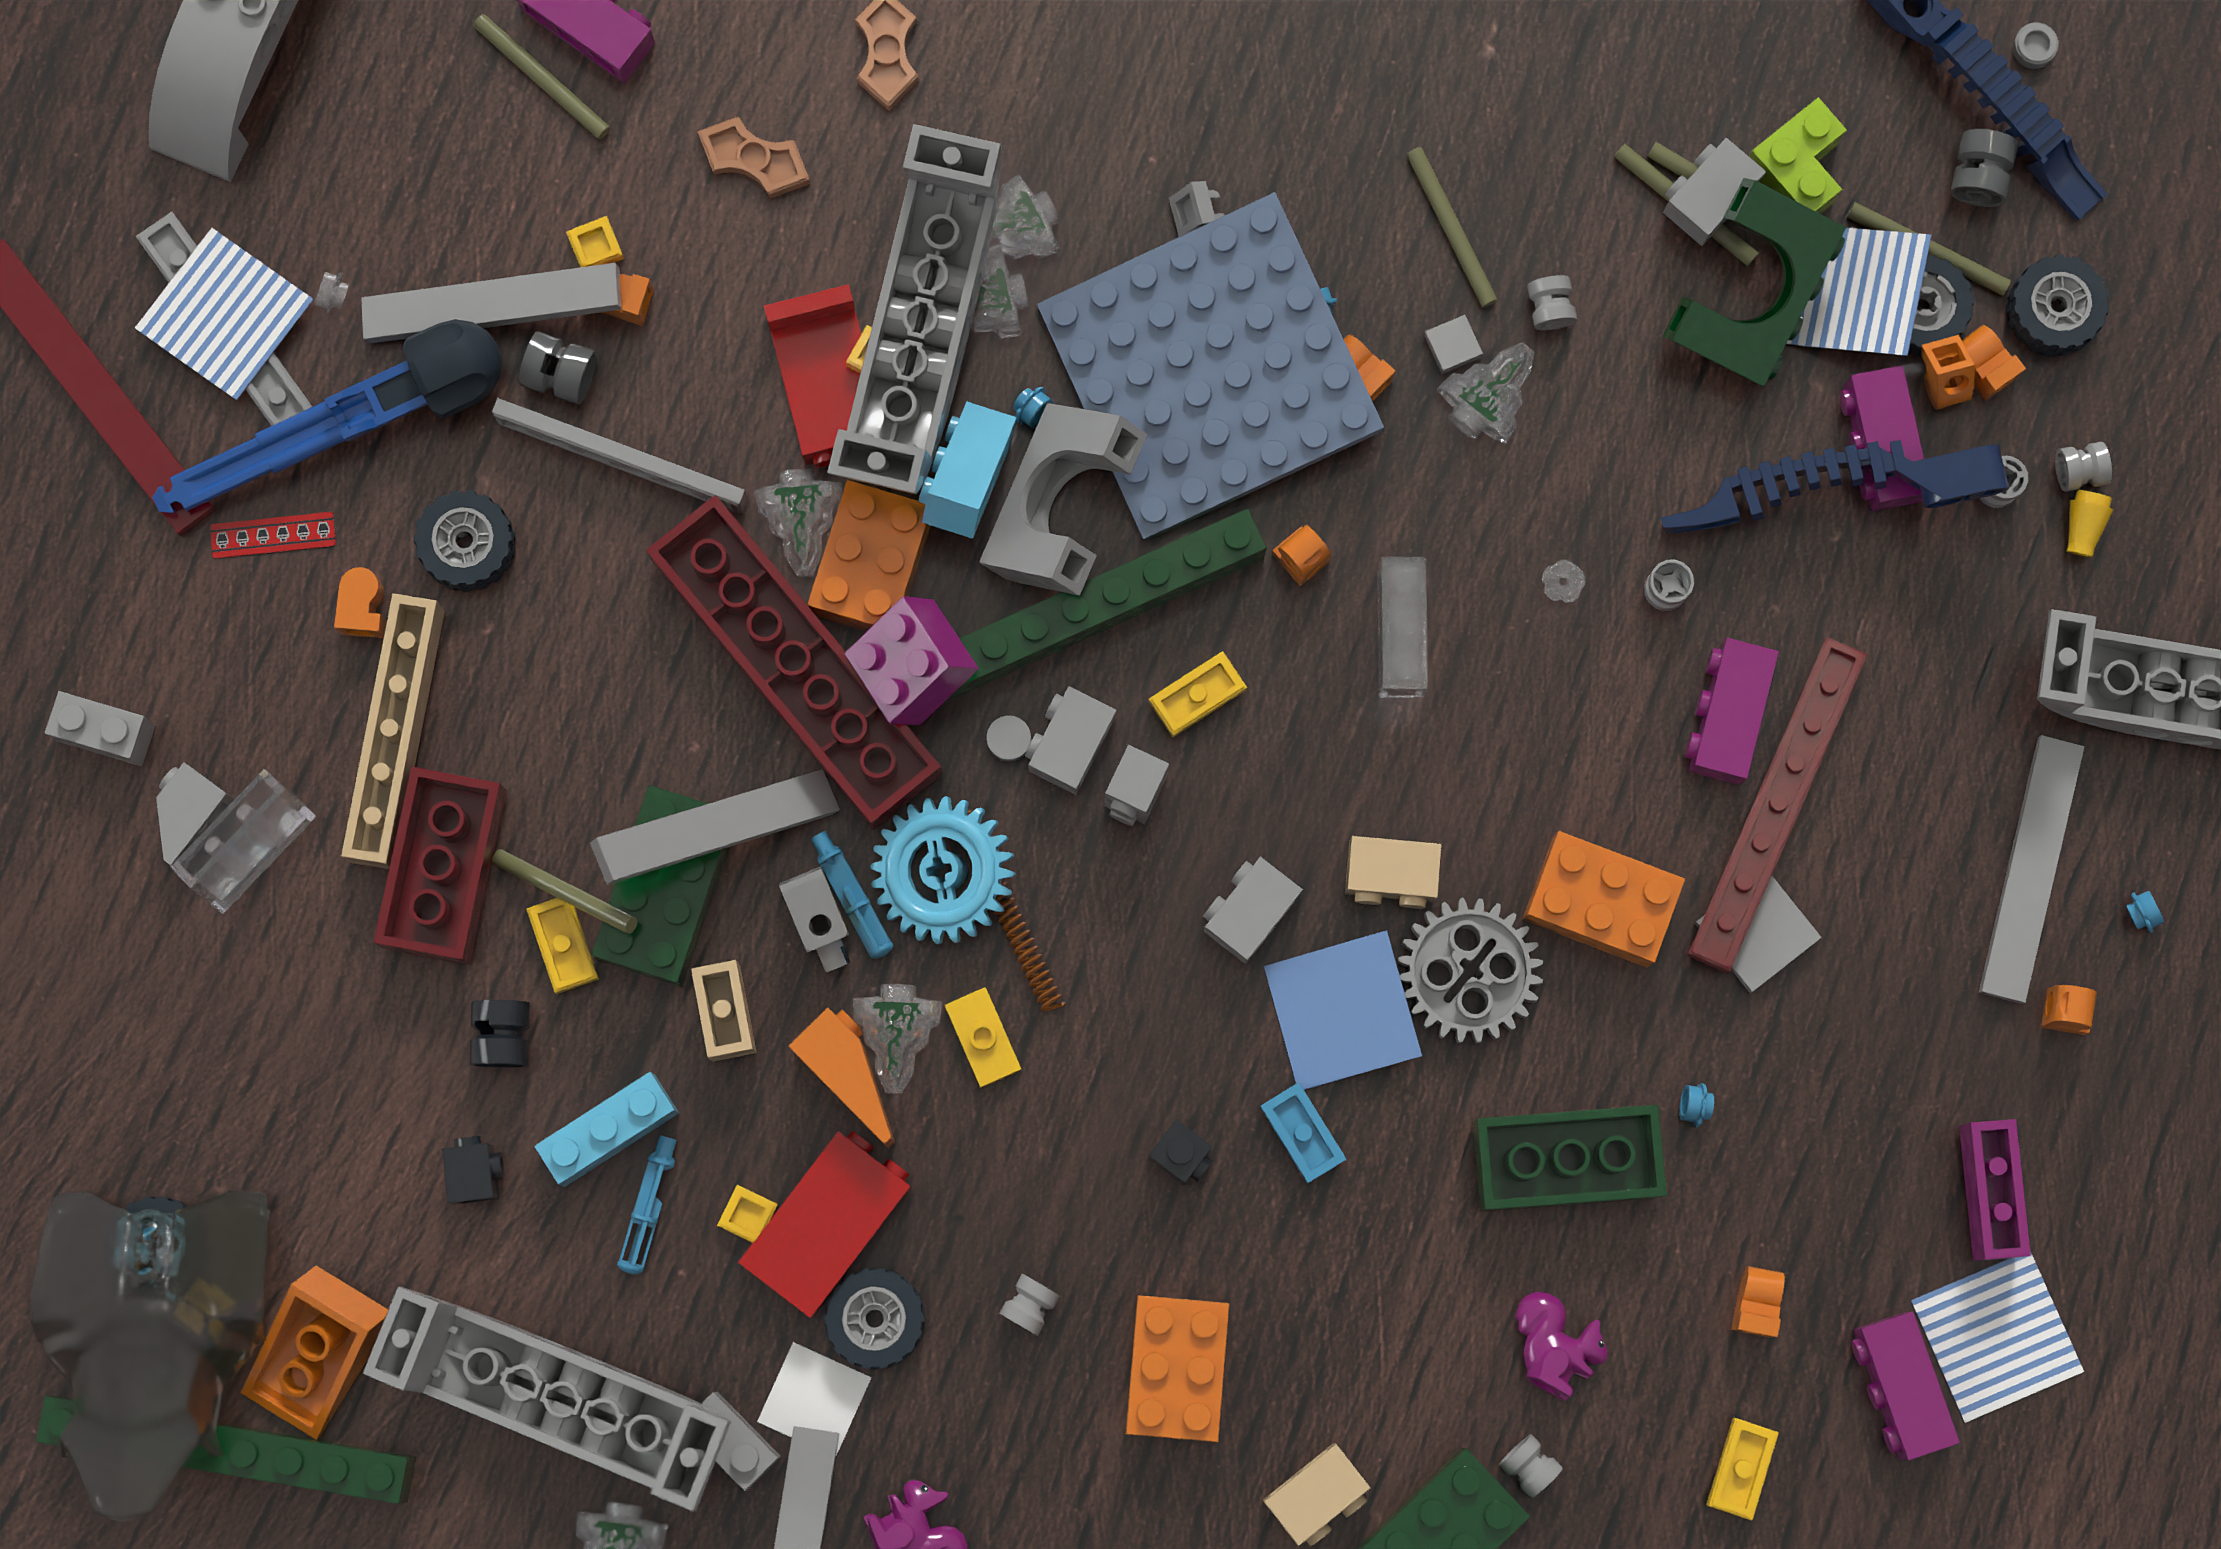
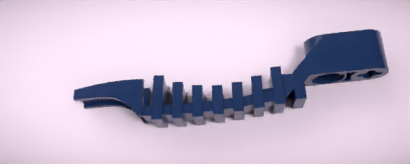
[1867,0,2108,221]
[1661,439,2009,534]

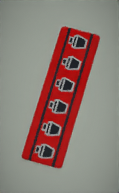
[210,512,336,558]

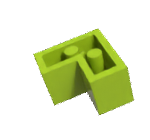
[1749,97,1847,214]

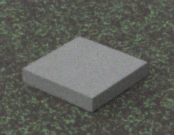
[1694,876,1822,993]

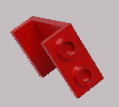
[764,284,861,468]
[738,1131,912,1319]

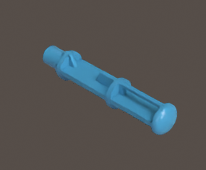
[811,831,893,959]
[617,1135,677,1274]

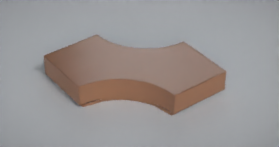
[855,0,919,111]
[698,117,810,199]

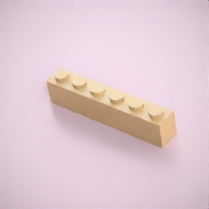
[341,593,445,869]

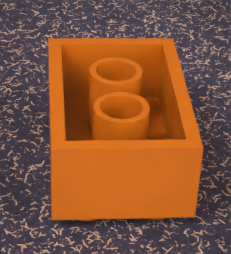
[807,480,931,632]
[1522,831,1685,968]
[1126,1295,1229,1442]

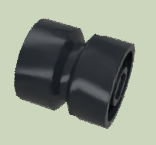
[470,1000,530,1068]

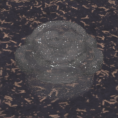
[314,272,349,313]
[1542,560,1585,603]

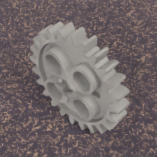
[1397,898,1543,1044]

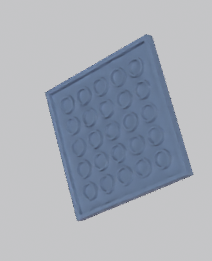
[1037,192,1385,542]

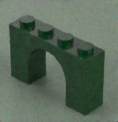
[1662,178,1847,386]

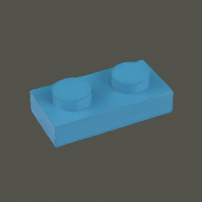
[1260,1082,1346,1184]

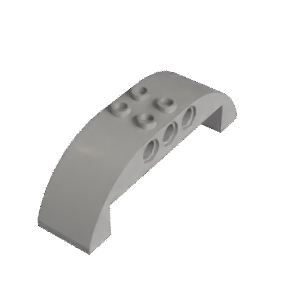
[148,0,298,183]
[827,124,1002,494]
[2037,609,2221,750]
[363,1287,731,1511]

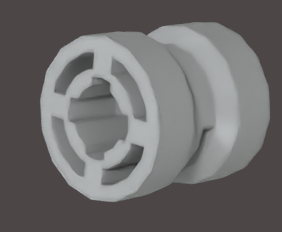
[1527,275,1577,330]
[2055,442,2112,492]
[1979,456,2028,508]
[1644,559,1694,611]
[1000,1274,1061,1336]
[1499,1434,1563,1499]

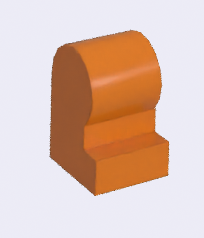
[601,274,654,326]
[1962,325,2026,401]
[1344,335,1396,402]
[1921,335,1975,410]
[1272,525,1331,586]
[334,567,387,638]
[2041,985,2097,1036]
[1731,1266,1785,1338]

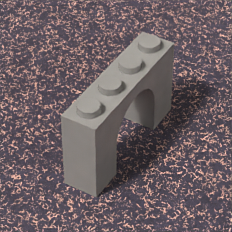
[979,403,1148,596]

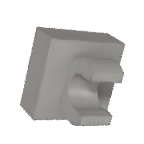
[1169,181,1225,237]

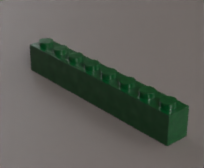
[944,509,1267,703]
[36,1396,416,1504]

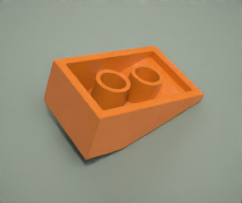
[789,1008,895,1149]
[241,1266,388,1440]

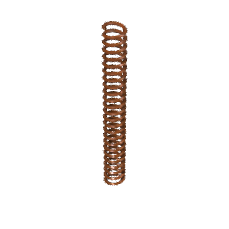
[963,810,1066,1012]

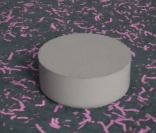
[2012,23,2058,69]
[987,716,1031,762]

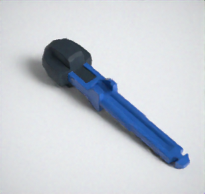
[152,319,502,513]

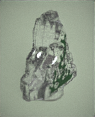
[986,174,1060,261]
[971,251,1029,339]
[1437,342,1535,444]
[754,469,842,578]
[853,984,943,1094]
[576,1501,669,1549]

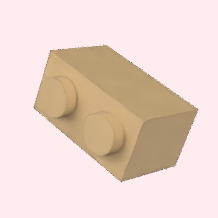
[1345,836,1441,909]
[691,960,757,1062]
[1262,1443,1370,1546]

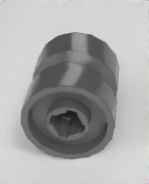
[1950,129,2018,207]
[519,331,598,405]

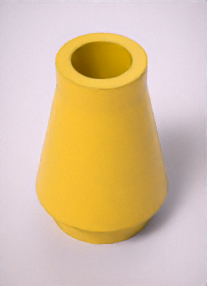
[2066,490,2114,557]

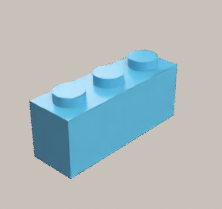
[919,401,1017,539]
[534,1072,679,1187]

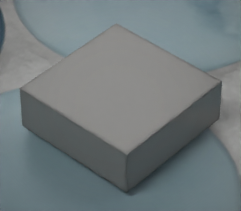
[1424,315,1483,374]

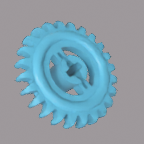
[870,796,1016,944]

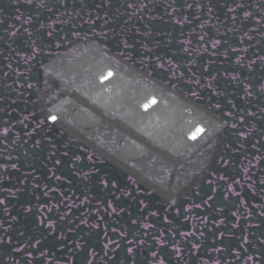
[1377,557,1428,697]
[171,768,316,914]

